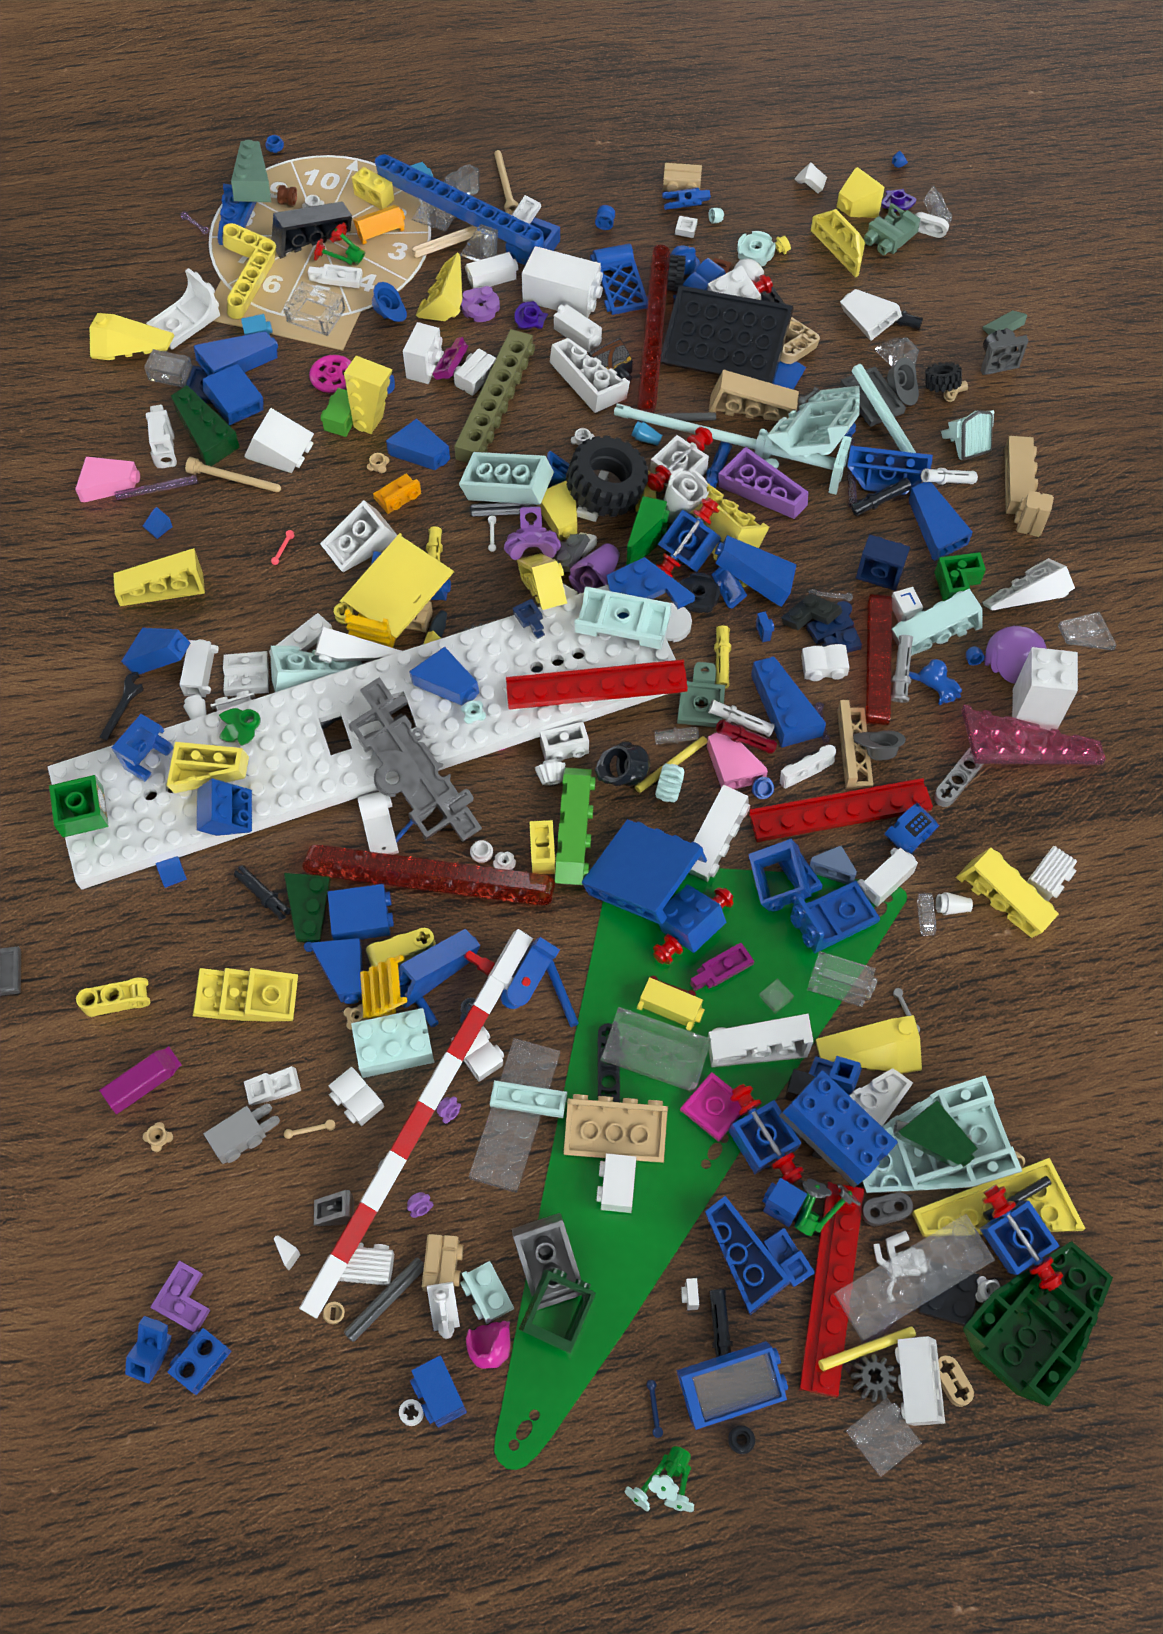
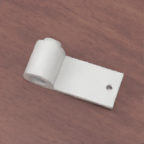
[357,792,399,859]

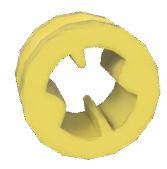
[334,602,354,624]

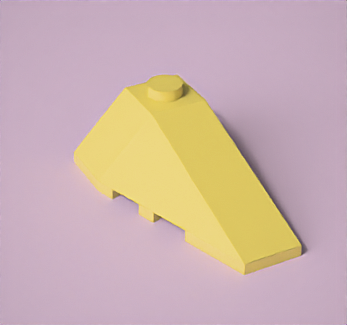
[416,252,462,321]
[90,313,174,360]

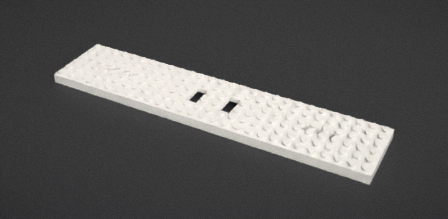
[47,585,676,890]

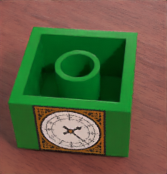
[49,775,109,838]

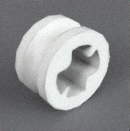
[399,1399,424,1426]

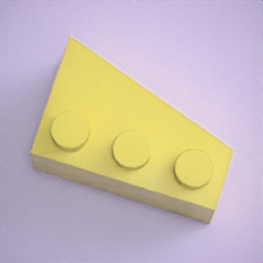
[167,742,249,793]

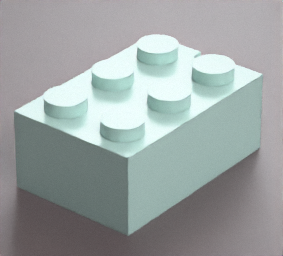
[351,1008,434,1078]

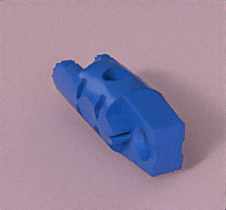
[662,188,711,210]

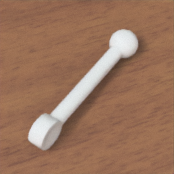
[488,516,496,552]

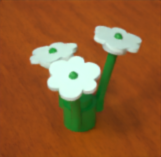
[625,1446,694,1512]

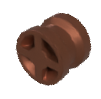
[277,185,297,206]

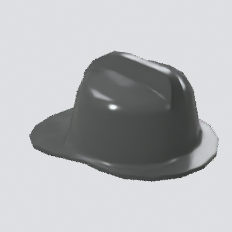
[887,357,919,406]
[853,731,906,760]

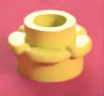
[775,236,791,255]

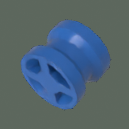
[595,205,615,230]

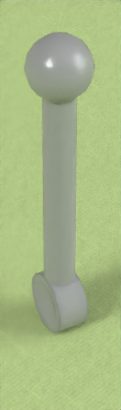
[893,988,920,1033]

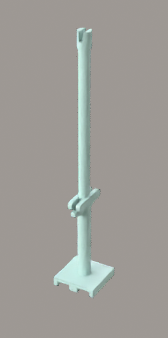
[614,403,852,495]

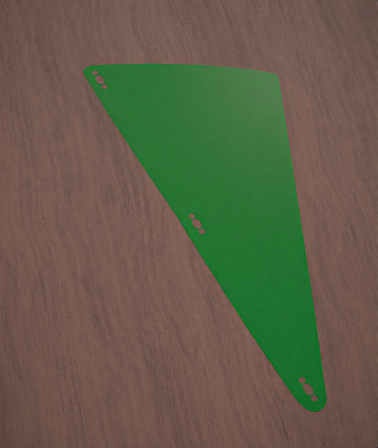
[494,868,907,1470]

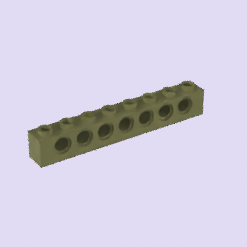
[454,329,535,463]

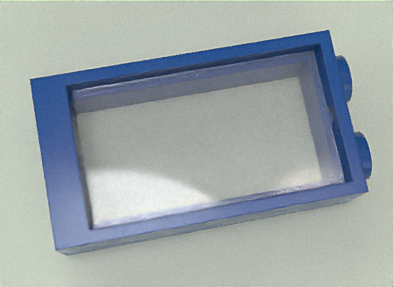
[676,1341,788,1430]

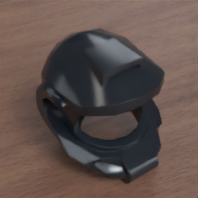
[594,741,651,786]

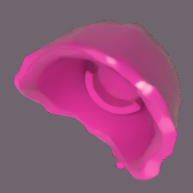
[466,1321,511,1369]

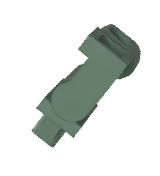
[864,203,921,256]

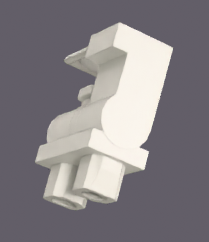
[146,405,177,468]

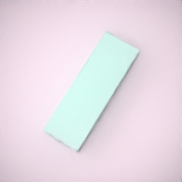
[490,1080,567,1118]

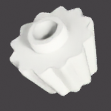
[535,760,565,785]

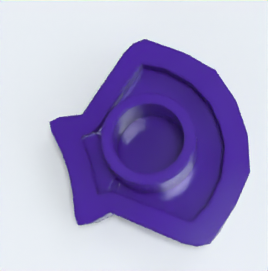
[881,189,916,212]
[514,301,548,330]

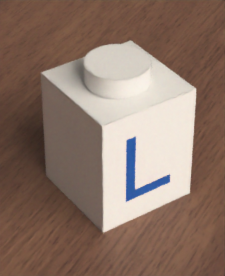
[890,587,923,622]

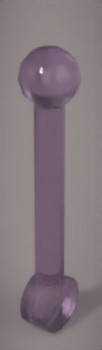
[181,211,209,234]
[814,702,831,743]

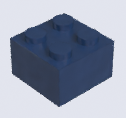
[856,534,910,591]

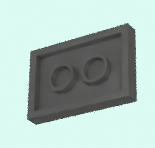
[840,367,906,427]

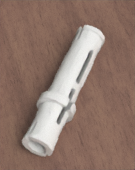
[921,468,978,485]
[708,699,774,737]

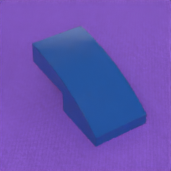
[762,1228,815,1287]

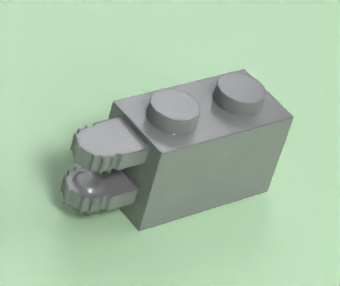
[203,1104,280,1164]

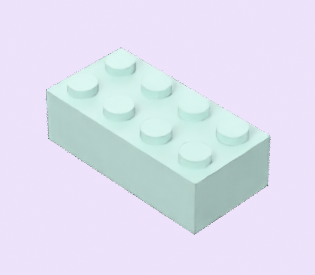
[459,452,554,505]

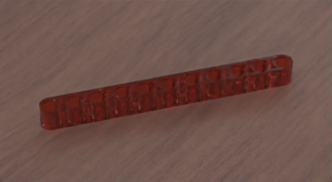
[636,245,670,423]
[302,845,555,906]

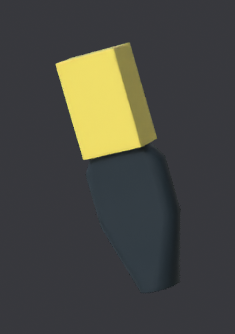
[423,610,447,644]

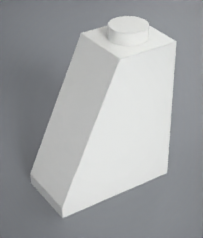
[840,289,902,341]

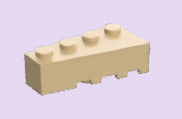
[709,370,799,421]

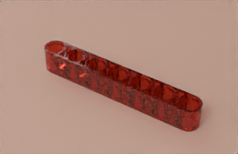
[866,594,892,725]

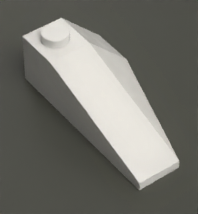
[983,558,1075,610]

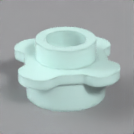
[461,701,486,724]

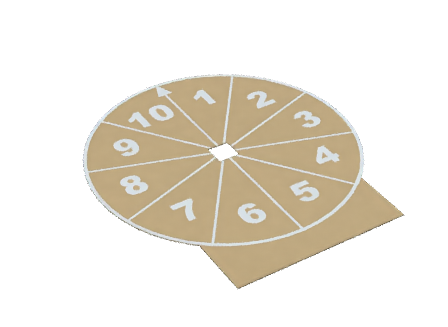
[209,155,431,351]

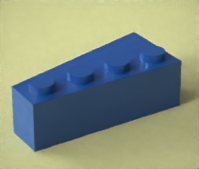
[751,657,826,748]
[705,1196,791,1315]

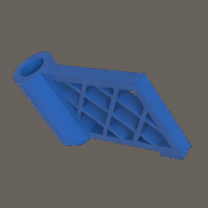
[590,243,649,315]

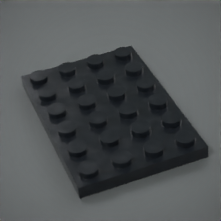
[659,285,794,384]

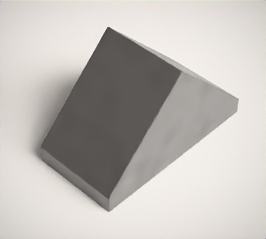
[314,1190,354,1226]

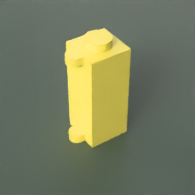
[637,978,705,1031]

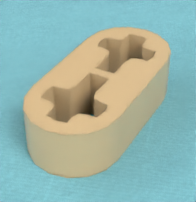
[938,1355,974,1407]

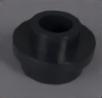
[728,1426,755,1454]

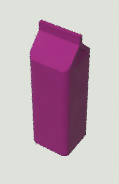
[99,1046,182,1114]

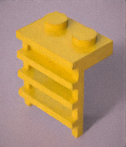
[344,609,396,648]
[360,955,407,1019]

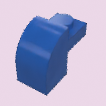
[809,1056,862,1095]
[125,1316,172,1384]

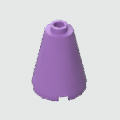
[569,544,620,594]

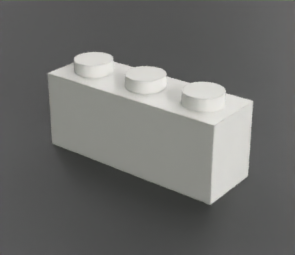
[895,1336,945,1426]

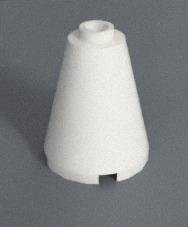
[664,468,709,523]

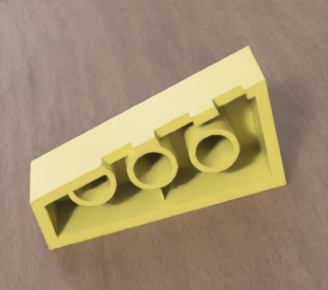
[344,356,392,434]
[690,483,769,548]
[113,548,205,606]
[955,848,1059,938]

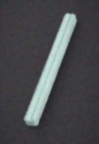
[852,364,916,453]

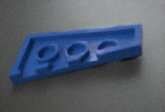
[217,184,256,245]

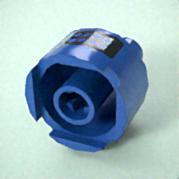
[884,802,940,854]

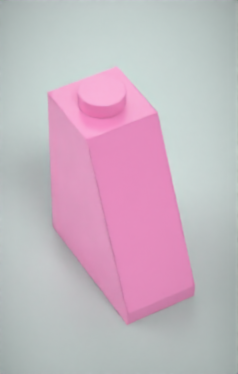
[75,457,140,502]
[707,732,768,789]

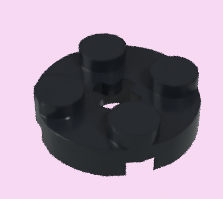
[680,573,720,613]

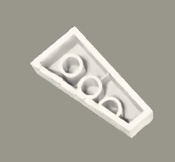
[550,338,630,413]
[689,785,750,882]
[707,1014,813,1067]

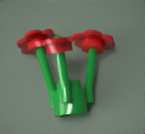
[314,222,365,265]

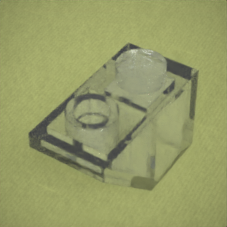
[875,337,919,367]

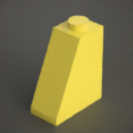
[536,481,577,541]

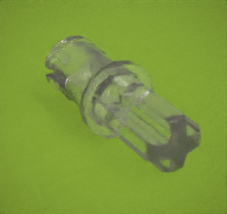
[654,727,699,745]

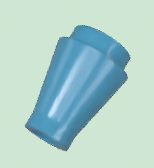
[631,421,663,446]

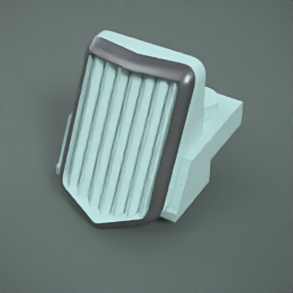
[941,410,994,460]

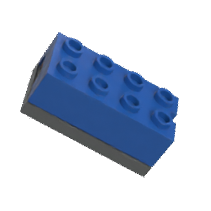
[779,1070,898,1188]

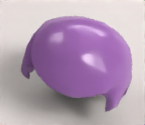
[985,626,1047,684]

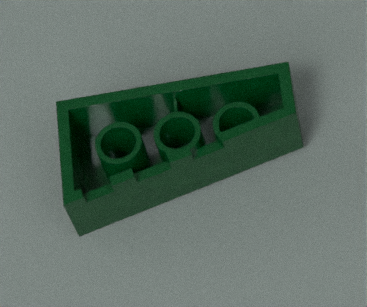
[171,385,240,467]

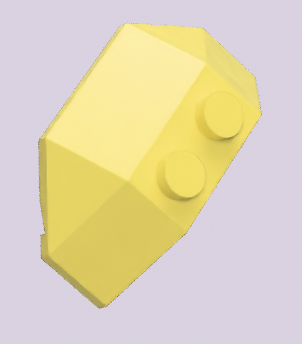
[811,209,865,278]

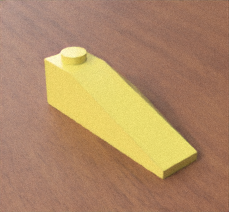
[815,1015,922,1074]

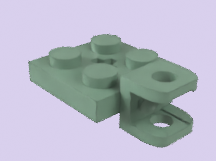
[677,662,725,727]

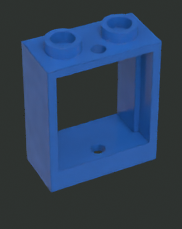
[506,217,560,265]
[748,839,812,911]

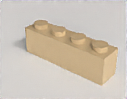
[1004,436,1038,514]

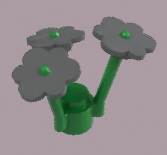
[794,1179,861,1236]

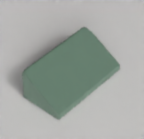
[982,310,1027,335]

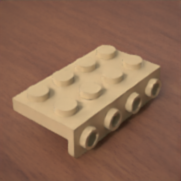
[564,1094,668,1163]

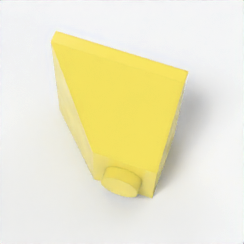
[837,167,885,218]

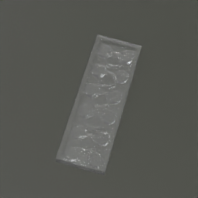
[469,1038,560,1193]
[834,1214,995,1341]

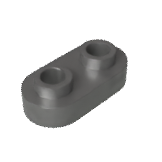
[862,1192,913,1226]

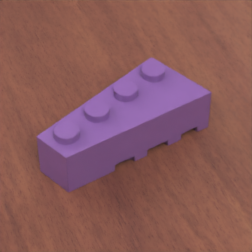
[718,447,808,519]

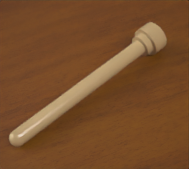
[494,150,519,215]
[185,457,281,492]

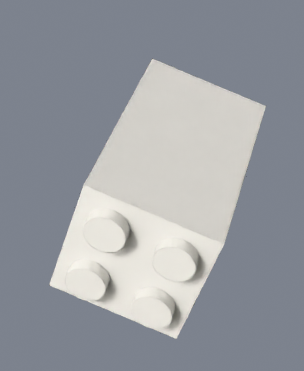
[522,246,603,318]
[1012,647,1078,731]

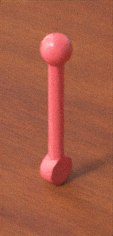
[271,530,294,565]

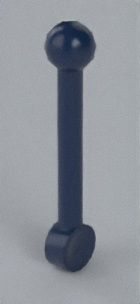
[646,1379,663,1438]

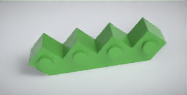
[555,768,596,885]

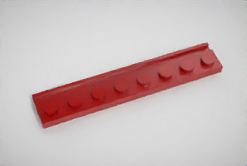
[506,659,688,710]
[749,778,933,842]
[799,1182,864,1398]

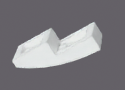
[244,1066,301,1105]

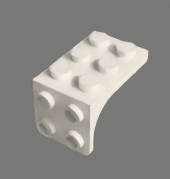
[146,268,220,350]

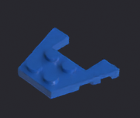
[607,557,695,619]

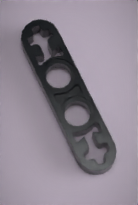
[598,1023,620,1103]

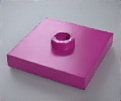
[680,1072,741,1142]

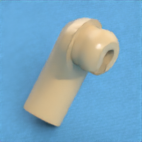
[943,381,968,402]

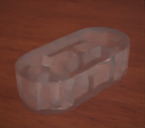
[917,893,936,936]

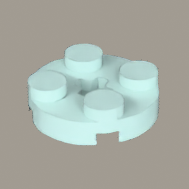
[737,231,775,266]

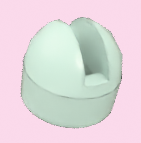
[709,208,724,224]

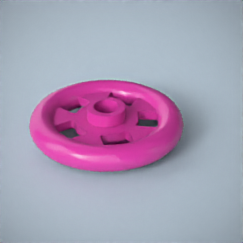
[309,355,352,393]

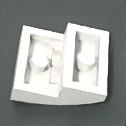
[223,651,269,697]

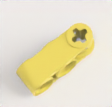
[366,928,436,967]
[76,978,150,1017]

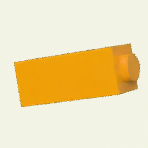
[353,205,405,245]

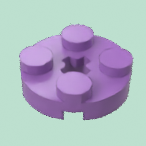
[461,286,500,322]

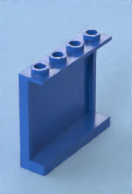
[582,819,707,925]

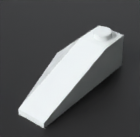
[315,627,402,663]

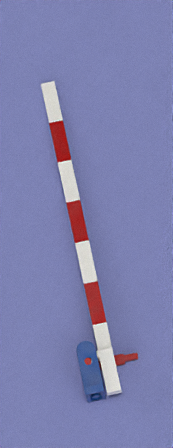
[299,929,560,1318]

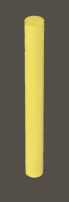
[635,736,708,793]
[819,1326,916,1371]

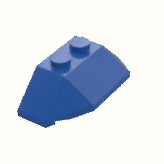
[847,446,933,495]

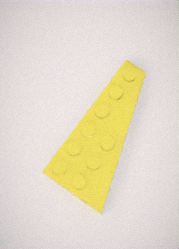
[912,1158,1085,1237]

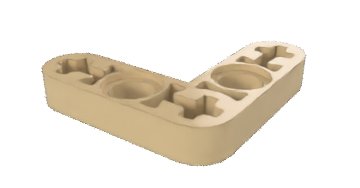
[780,317,820,364]

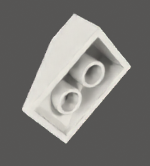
[320,500,397,572]

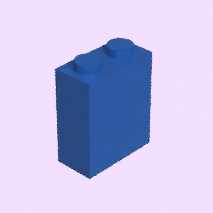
[203,364,263,425]
[328,884,394,941]

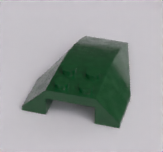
[963,1241,1113,1407]

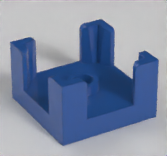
[111,714,174,782]

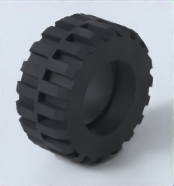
[566,435,649,517]

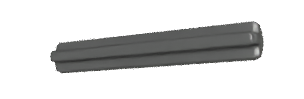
[344,1258,424,1342]

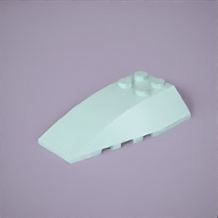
[768,386,860,457]
[863,1076,1022,1193]

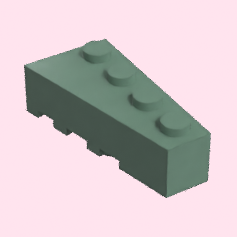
[231,140,271,202]

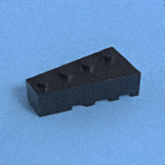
[271,201,352,259]

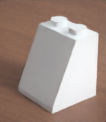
[244,408,314,473]

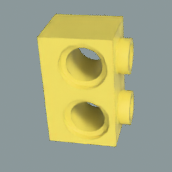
[352,167,394,209]
[530,820,555,875]

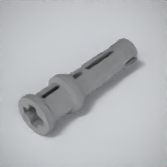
[889,635,913,703]

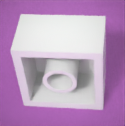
[403,322,444,384]

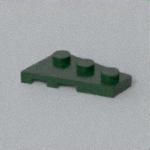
[284,873,331,943]

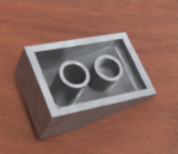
[512,1213,582,1310]

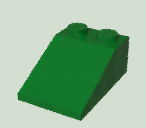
[626,496,670,566]

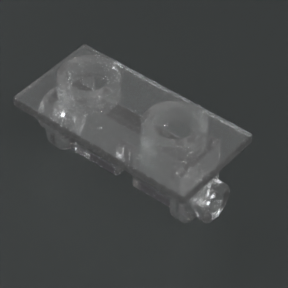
[923,186,952,223]

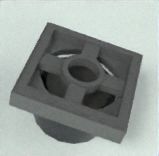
[980,328,1029,375]

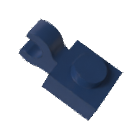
[512,599,545,639]
[822,628,862,653]

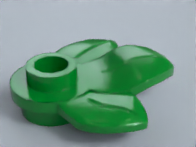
[219,708,261,746]

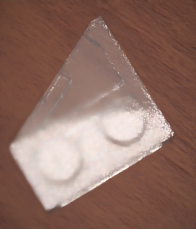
[461,224,498,261]
[1058,612,1117,650]

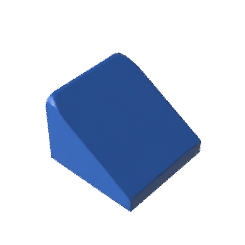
[143,507,173,539]

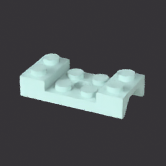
[574,587,671,649]

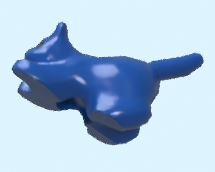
[909,659,962,705]

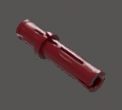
[716,719,777,754]

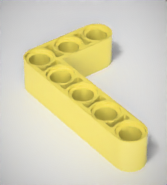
[223,223,276,319]

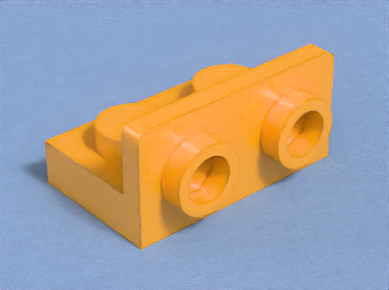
[373,473,421,514]

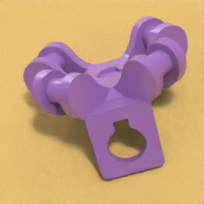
[504,507,561,560]

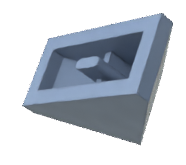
[810,846,857,885]

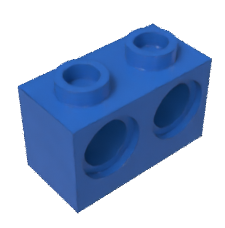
[168,1328,232,1396]

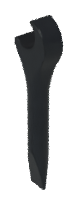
[99,672,144,740]

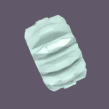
[655,763,684,802]

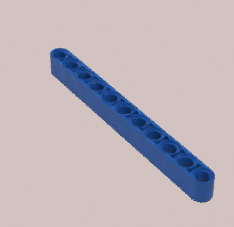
[375,154,545,254]

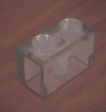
[144,349,193,388]

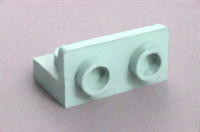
[460,1261,514,1324]

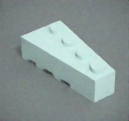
[892,589,982,656]

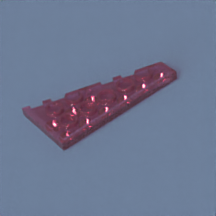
[961,704,1106,765]

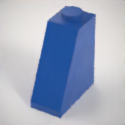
[386,419,450,470]
[121,628,191,675]
[409,647,479,706]
[312,938,363,1004]

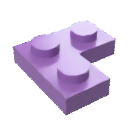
[150,1261,211,1333]

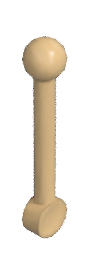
[284,1120,335,1139]

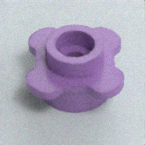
[437,1096,461,1124]
[407,1192,433,1218]

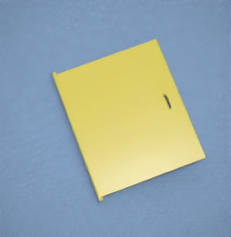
[340,533,454,639]

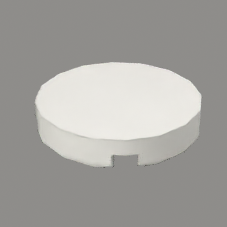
[665,603,692,642]

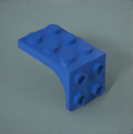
[790,881,880,954]

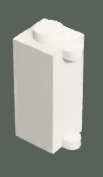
[465,252,518,289]
[554,304,602,352]
[180,639,219,697]
[857,848,918,907]

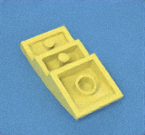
[193,968,298,1021]

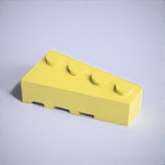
[517,553,567,610]

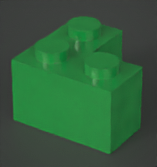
[934,552,986,601]

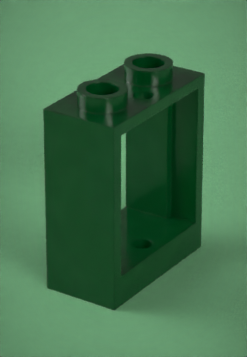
[519,1267,596,1354]

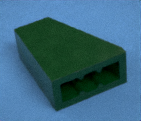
[894,1100,978,1167]

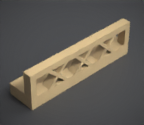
[837,700,873,789]

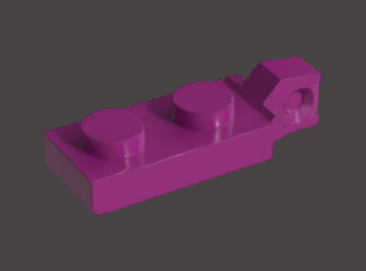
[432,337,468,380]
[690,943,754,991]

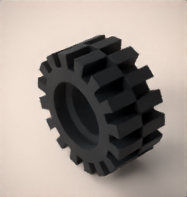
[666,254,686,292]
[925,362,962,393]

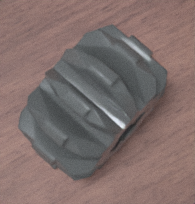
[850,1354,897,1402]

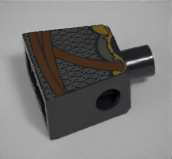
[588,338,633,382]

